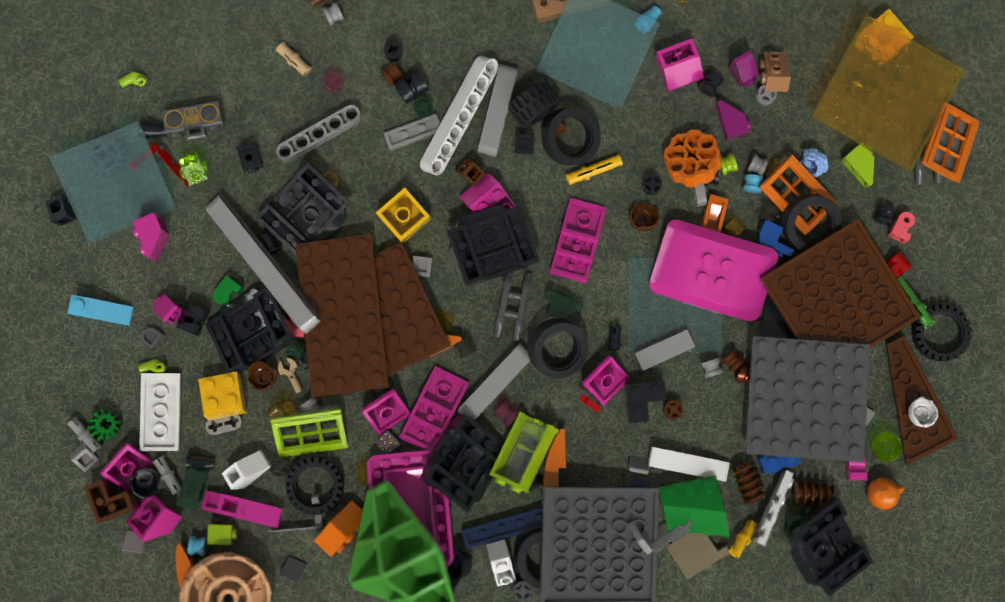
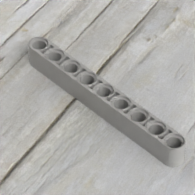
[205,195,321,334]

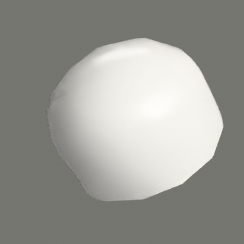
[908,397,938,428]

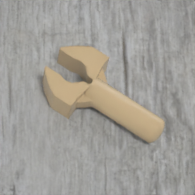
[278,358,302,393]

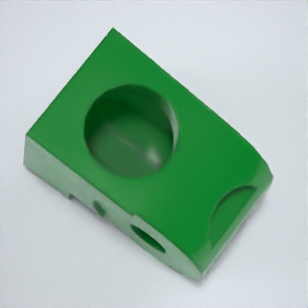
[213,275,244,305]

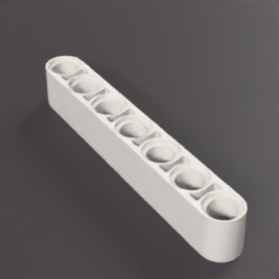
[420,56,498,175]

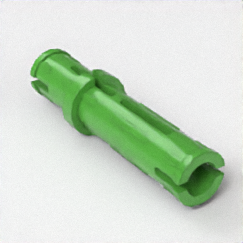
[896,276,935,328]

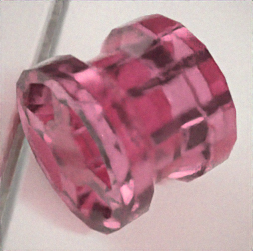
[323,71,343,93]

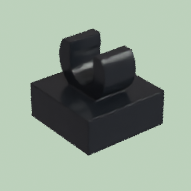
[514,134,535,155]

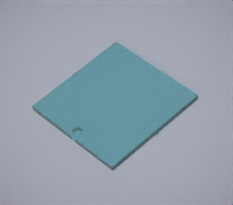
[536,0,660,109]
[49,121,177,244]
[626,258,722,353]

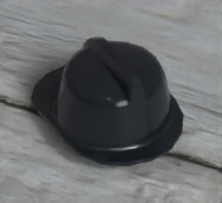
[445,547,473,590]

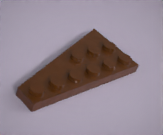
[886,336,958,465]

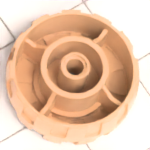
[179,552,272,602]

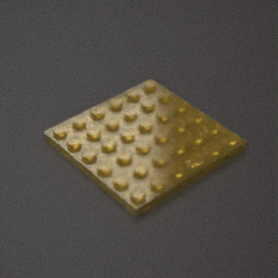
[810,15,966,172]

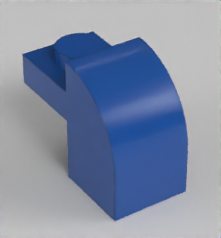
[757,220,794,260]

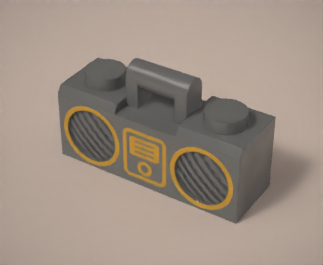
[162,101,225,142]

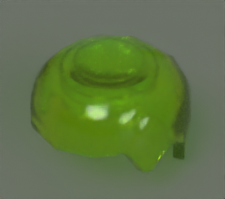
[872,432,902,462]

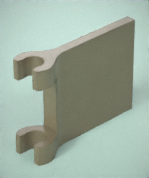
[666,533,730,580]

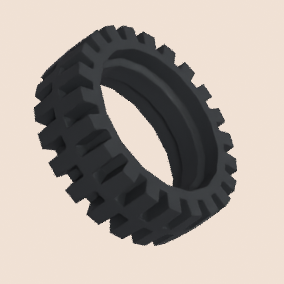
[912,304,972,362]
[285,457,344,515]

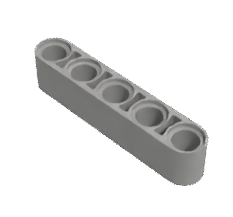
[477,64,518,157]
[276,105,361,163]
[456,343,530,421]

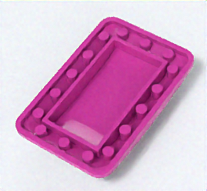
[649,219,778,322]
[367,450,454,567]

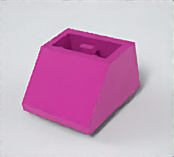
[655,38,704,92]
[459,173,516,214]
[132,213,169,261]

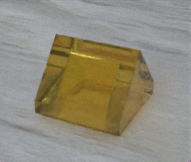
[356,465,369,485]

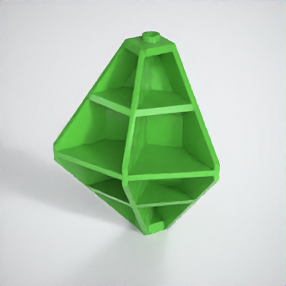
[348,481,455,602]

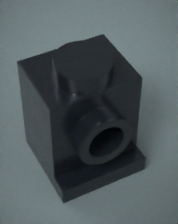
[236,142,263,174]
[46,194,78,226]

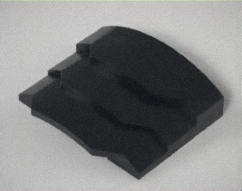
[255,162,350,255]
[447,205,540,287]
[205,287,296,373]
[420,414,503,512]
[789,497,873,596]

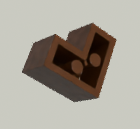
[84,479,140,524]

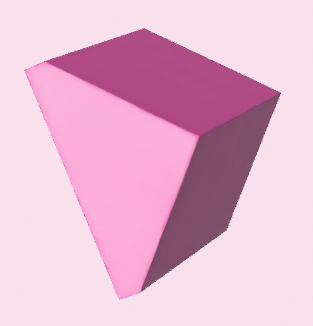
[582,355,630,406]
[361,389,411,435]
[100,443,153,491]

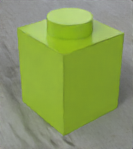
[207,524,238,545]

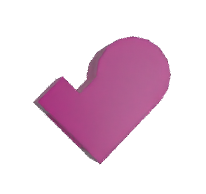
[846,454,867,480]

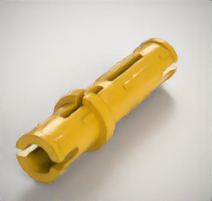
[565,154,623,185]

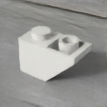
[222,450,271,490]
[486,539,516,586]

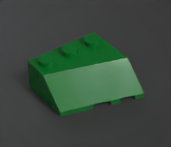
[658,475,730,538]

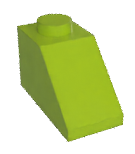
[841,143,874,189]

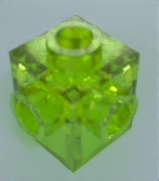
[179,151,209,185]

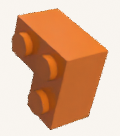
[314,501,363,557]

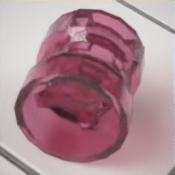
[493,400,519,428]

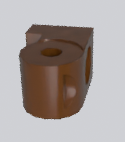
[455,159,486,186]

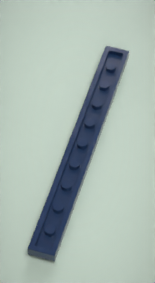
[461,477,651,549]

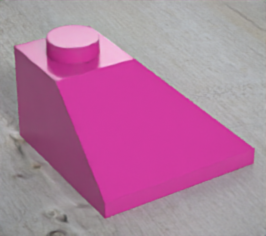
[126,495,182,542]

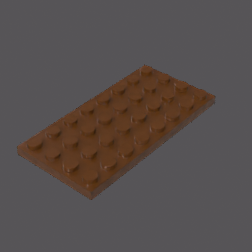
[295,234,390,397]

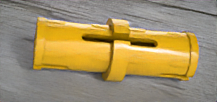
[729,520,758,558]

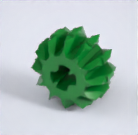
[87,409,121,442]

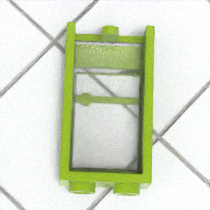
[489,412,559,494]

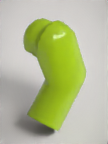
[118,72,147,88]
[138,359,166,374]

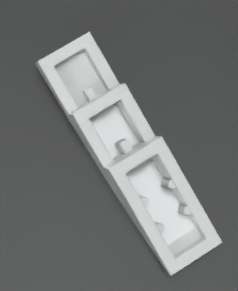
[648,447,730,482]

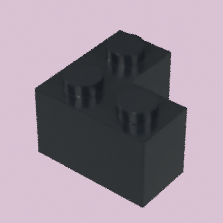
[624,381,666,424]

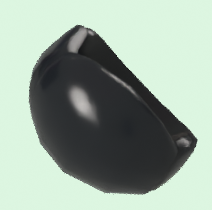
[130,466,160,498]

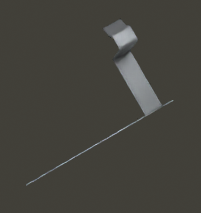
[268,494,324,532]
[627,519,692,555]

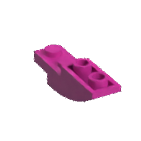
[201,490,283,528]

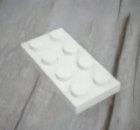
[140,373,181,451]

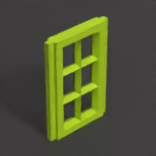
[271,408,348,458]

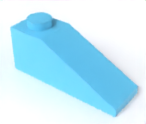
[68,295,134,326]

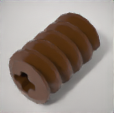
[731,461,766,505]
[791,479,834,507]

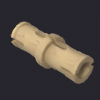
[276,42,311,76]

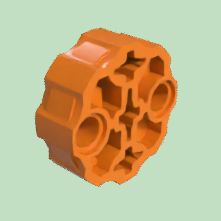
[664,130,722,188]

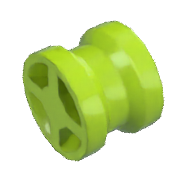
[719,153,738,175]

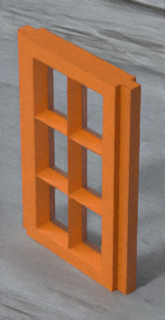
[759,154,837,235]

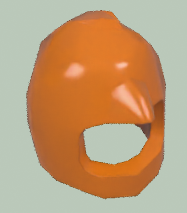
[867,477,905,510]

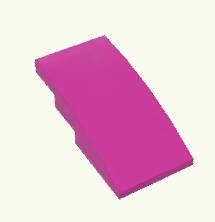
[549,198,607,283]
[399,366,469,450]

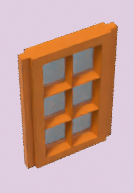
[921,102,980,183]

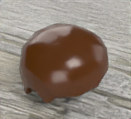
[629,204,660,232]
[247,361,277,391]

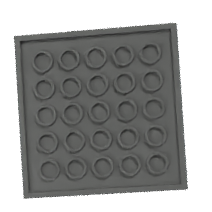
[745,336,870,462]
[539,487,659,602]

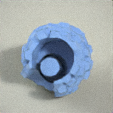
[800,147,830,177]

